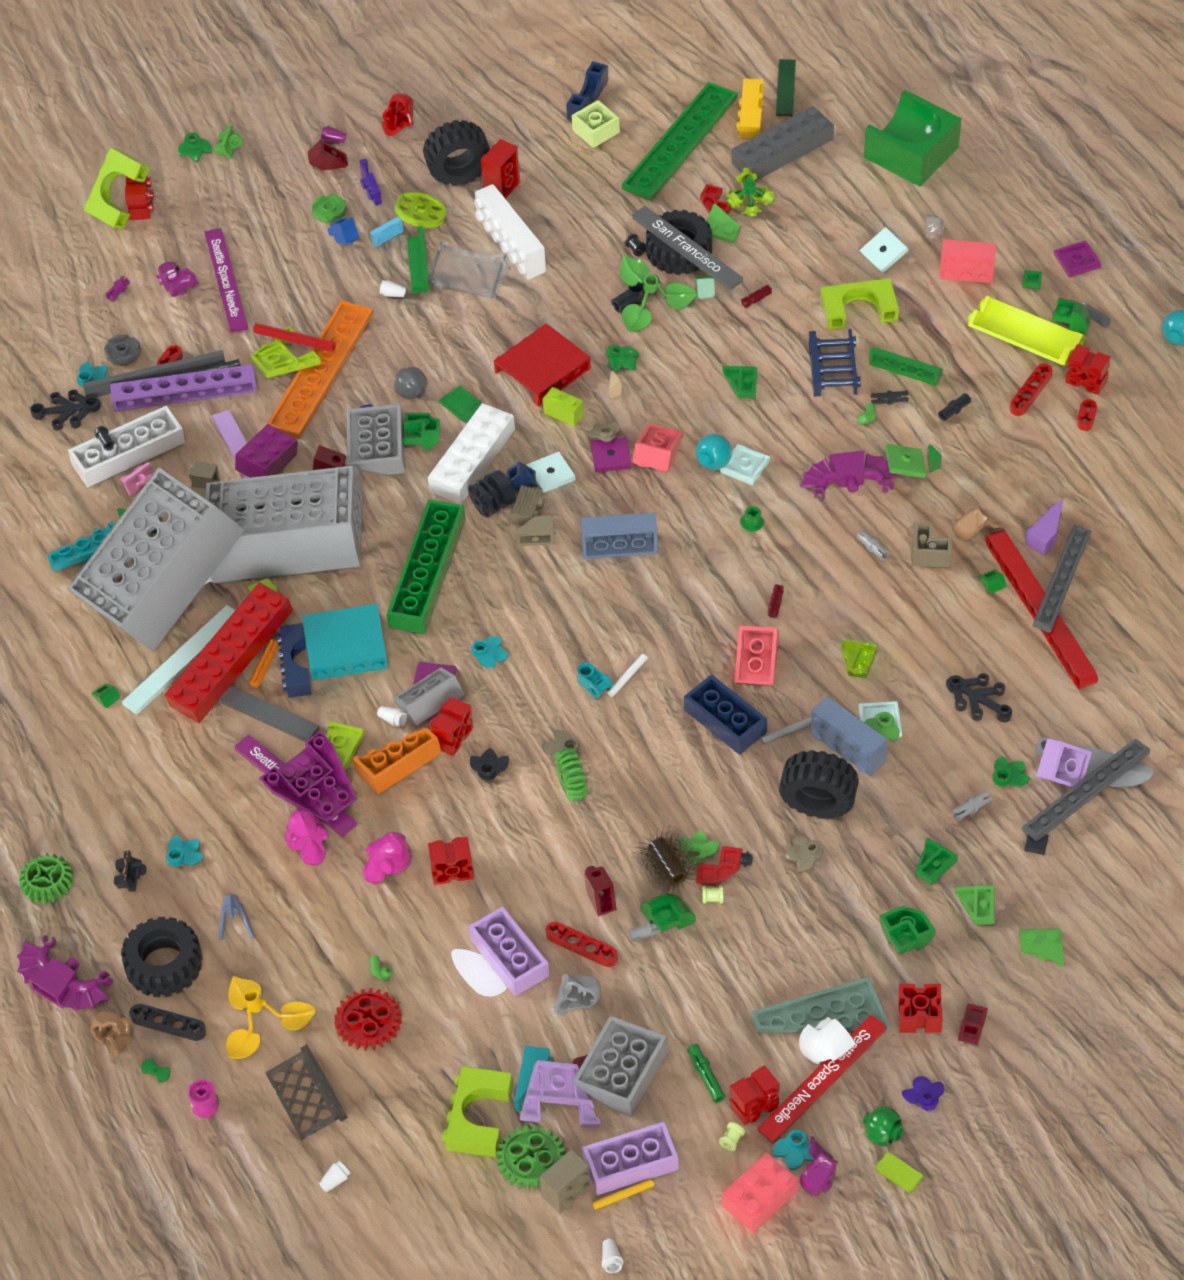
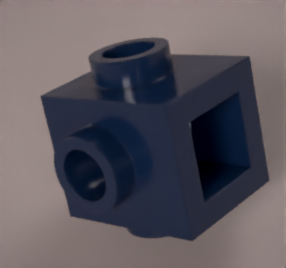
[507,462,536,491]

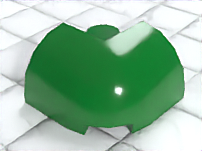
[1052,298,1090,334]
[403,413,440,450]
[640,893,696,933]
[879,906,936,955]

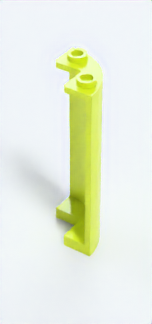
[968,296,1086,366]

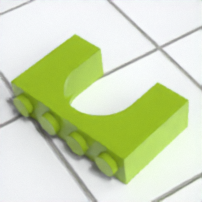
[84,148,150,229]
[820,278,899,330]
[442,1066,513,1158]

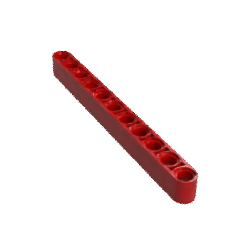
[985,529,1098,689]

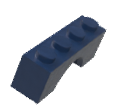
[566,61,608,121]
[277,623,311,698]

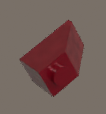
[308,139,348,171]

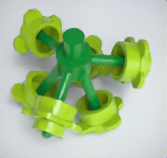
[726,168,776,217]

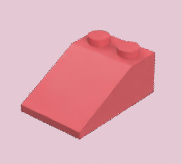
[632,423,684,472]
[735,626,779,686]

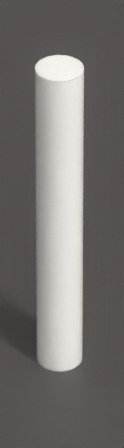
[607,654,648,697]

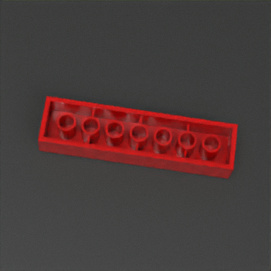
[164,582,293,724]

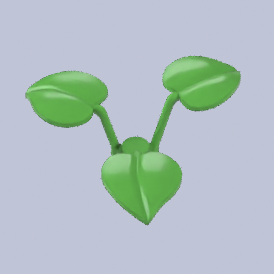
[620,255,697,332]

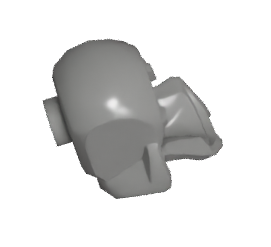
[554,974,601,1016]

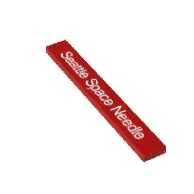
[757,1014,887,1144]

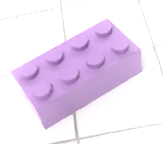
[468,906,549,997]
[582,1122,679,1196]

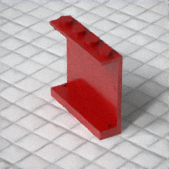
[494,323,591,407]

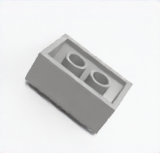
[393,667,465,726]

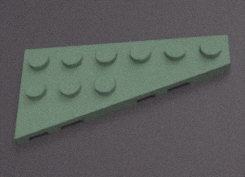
[751,977,891,1033]

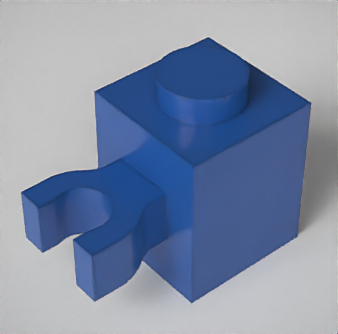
[327,217,359,245]

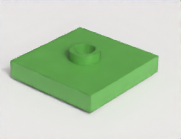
[885,444,927,478]

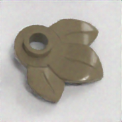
[585,422,620,442]
[542,730,581,762]
[784,836,823,873]

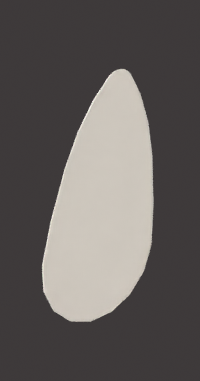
[451,949,507,997]

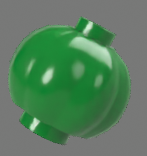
[862,1106,904,1146]

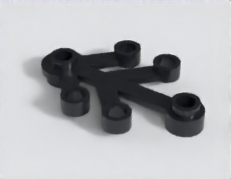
[30,390,101,431]
[946,673,1012,722]

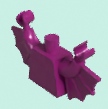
[799,450,902,500]
[17,935,113,1011]

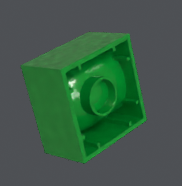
[864,90,961,187]

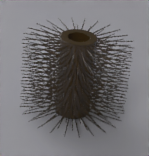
[631,826,705,896]

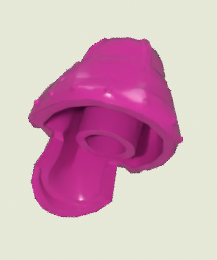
[285,809,328,866]
[363,832,413,883]

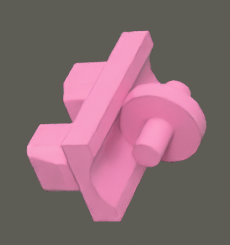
[121,462,154,496]

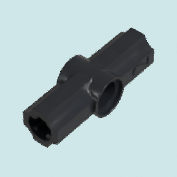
[611,274,662,313]

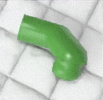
[857,403,876,425]
[369,956,392,981]

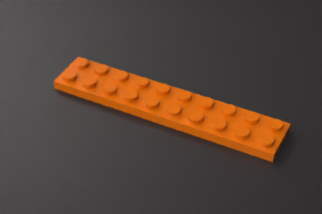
[266,300,374,439]

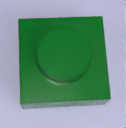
[1023,270,1042,289]

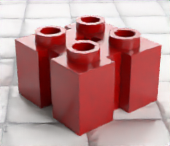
[125,175,154,220]
[1065,344,1111,395]
[430,697,473,756]
[428,837,474,885]
[898,984,943,1033]
[730,1065,780,1126]

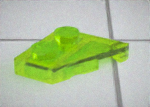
[841,639,878,679]

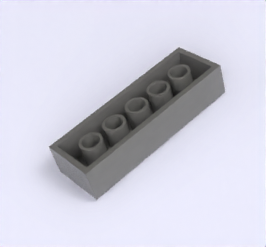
[732,106,834,182]

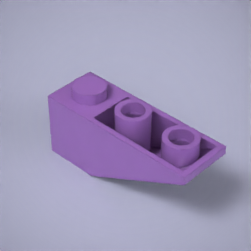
[1026,499,1063,555]

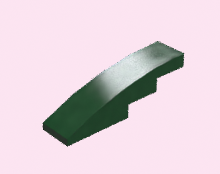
[776,59,796,117]

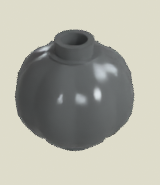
[394,367,427,399]

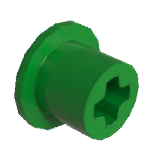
[740,506,764,532]

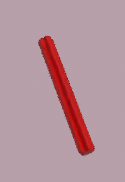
[253,323,336,352]

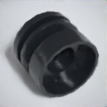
[468,469,516,518]

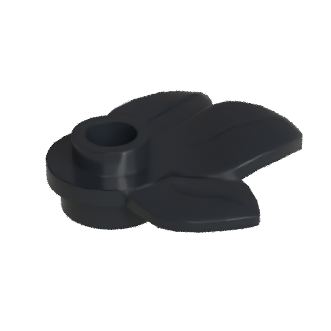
[470,748,509,781]

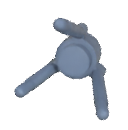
[219,894,254,940]

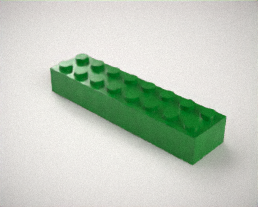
[387,499,466,634]

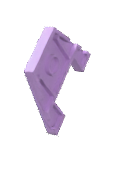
[520,1060,601,1128]

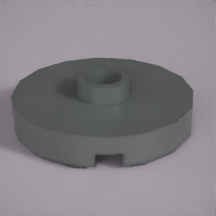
[104,335,140,365]

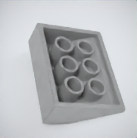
[347,403,405,475]
[573,1016,669,1117]

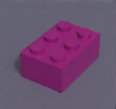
[235,424,298,478]

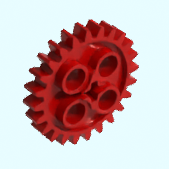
[334,988,402,1051]

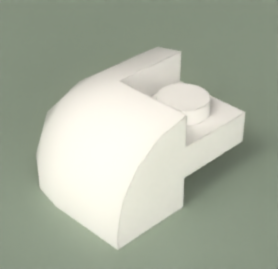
[799,1017,856,1064]

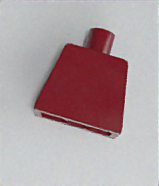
[313,445,347,470]
[584,866,617,916]

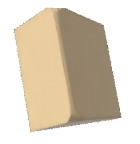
[609,371,622,399]

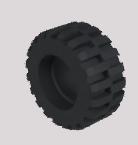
[423,120,490,186]
[646,210,712,275]
[779,750,859,819]
[121,917,203,997]

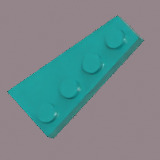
[47,521,115,571]

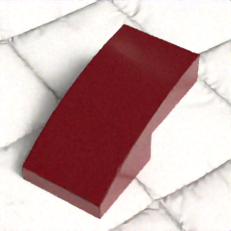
[958,1003,988,1046]

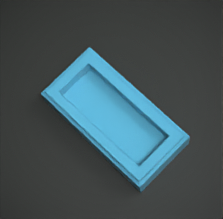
[370,217,404,247]

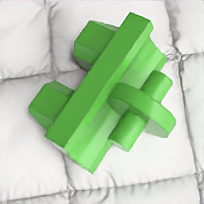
[214,125,244,159]

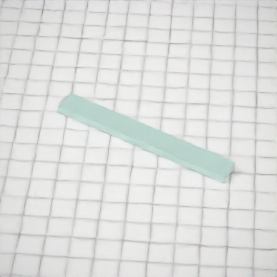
[122,605,235,715]

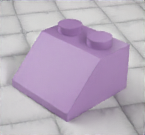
[1036,738,1092,787]

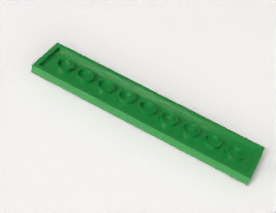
[621,82,738,201]

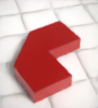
[700,184,732,215]
[696,846,743,887]

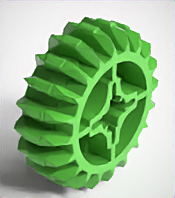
[555,748,588,801]
[19,853,74,905]

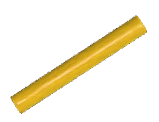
[591,1178,654,1210]

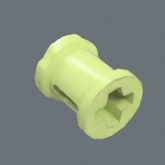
[702,885,723,904]
[719,1122,745,1151]

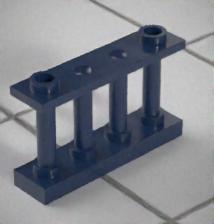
[809,329,861,397]

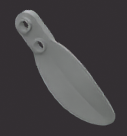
[1036,737,1154,787]

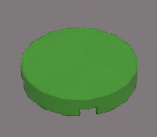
[312,194,346,223]

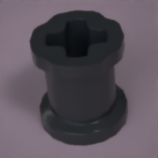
[624,234,646,257]

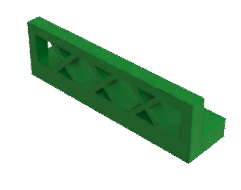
[407,226,429,292]
[869,347,943,386]

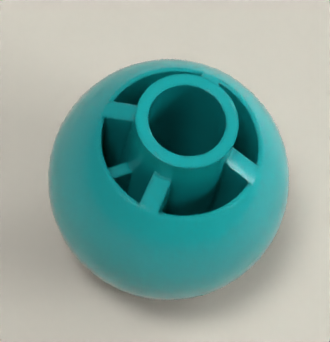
[1162,310,1184,346]
[696,434,732,470]

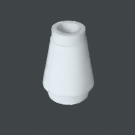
[379,279,406,298]
[377,706,407,728]
[318,1161,351,1193]
[602,1239,623,1273]

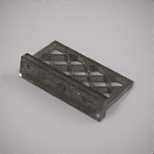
[265,1044,348,1140]

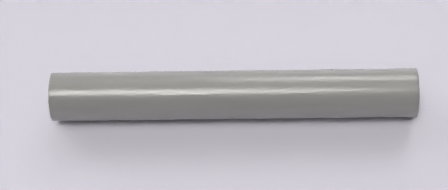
[761,717,811,744]

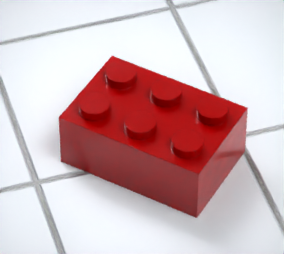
[481,139,520,200]

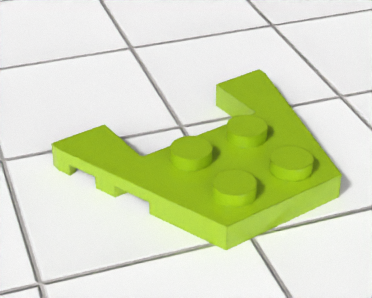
[250,326,322,378]

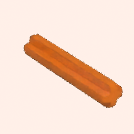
[249,639,279,688]

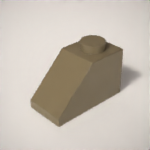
[516,515,554,546]

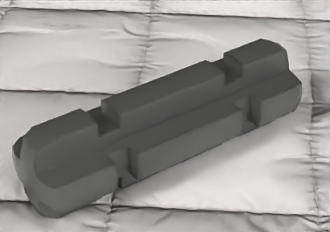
[1083,302,1111,328]

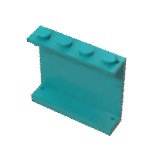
[302,604,388,681]

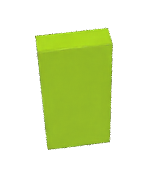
[875,1152,923,1194]

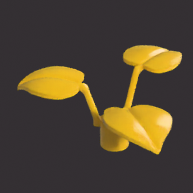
[226,976,316,1059]

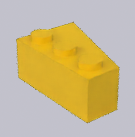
[737,79,764,139]

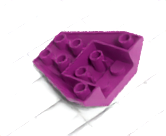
[259,731,357,824]

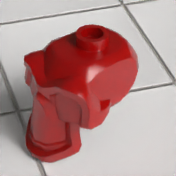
[382,93,414,136]

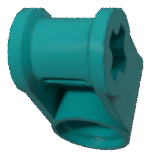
[577,662,613,699]

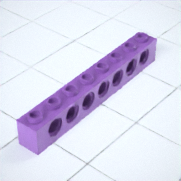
[110,364,257,412]

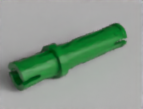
[687,1044,726,1103]

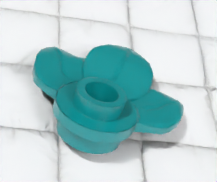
[76,361,108,387]
[471,636,509,668]
[166,835,204,867]
[773,1130,814,1170]

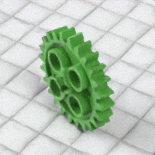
[496,1124,566,1191]

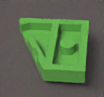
[706,204,741,244]
[955,885,995,925]
[1019,929,1064,967]

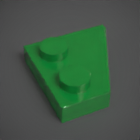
[722,366,757,398]
[916,838,958,885]

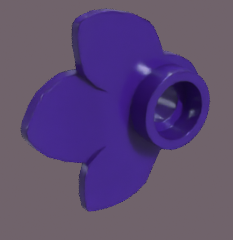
[902,1076,945,1111]

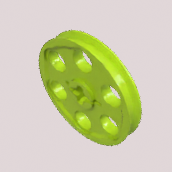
[395,192,447,228]

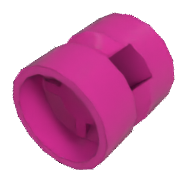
[188,1079,219,1118]

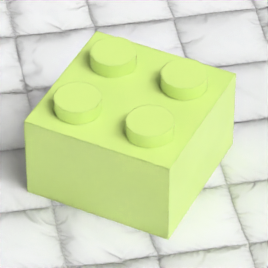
[572,100,620,148]

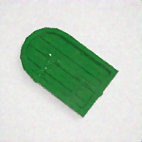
[438,385,482,423]

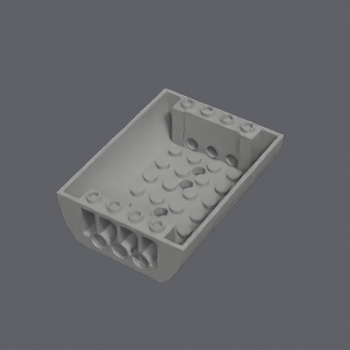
[205,466,363,583]
[67,467,244,652]

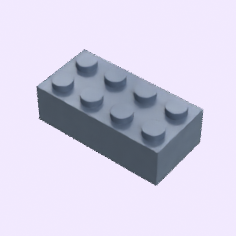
[580,513,658,559]
[811,696,887,777]

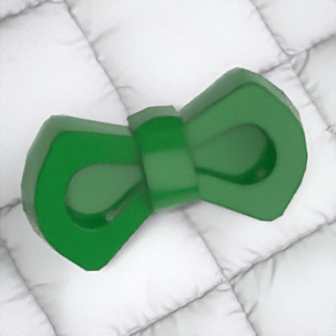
[141,1058,171,1083]

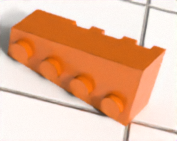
[352,727,441,795]

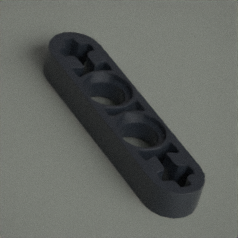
[129,1004,206,1041]

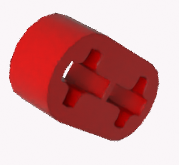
[157,345,183,365]
[1077,399,1097,431]

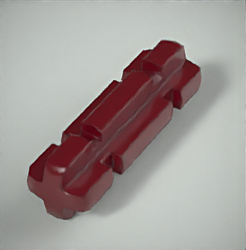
[741,285,772,308]
[768,584,784,618]

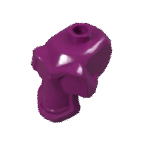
[156,262,199,297]
[799,1136,838,1196]

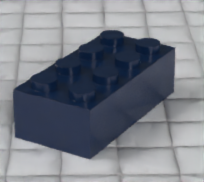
[684,674,767,755]

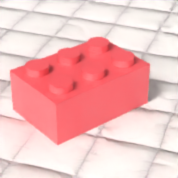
[940,239,996,284]
[722,1153,798,1233]

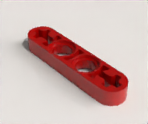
[1010,363,1053,416]
[545,922,618,967]

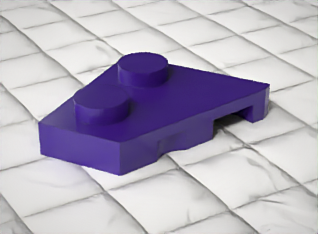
[360,159,382,206]

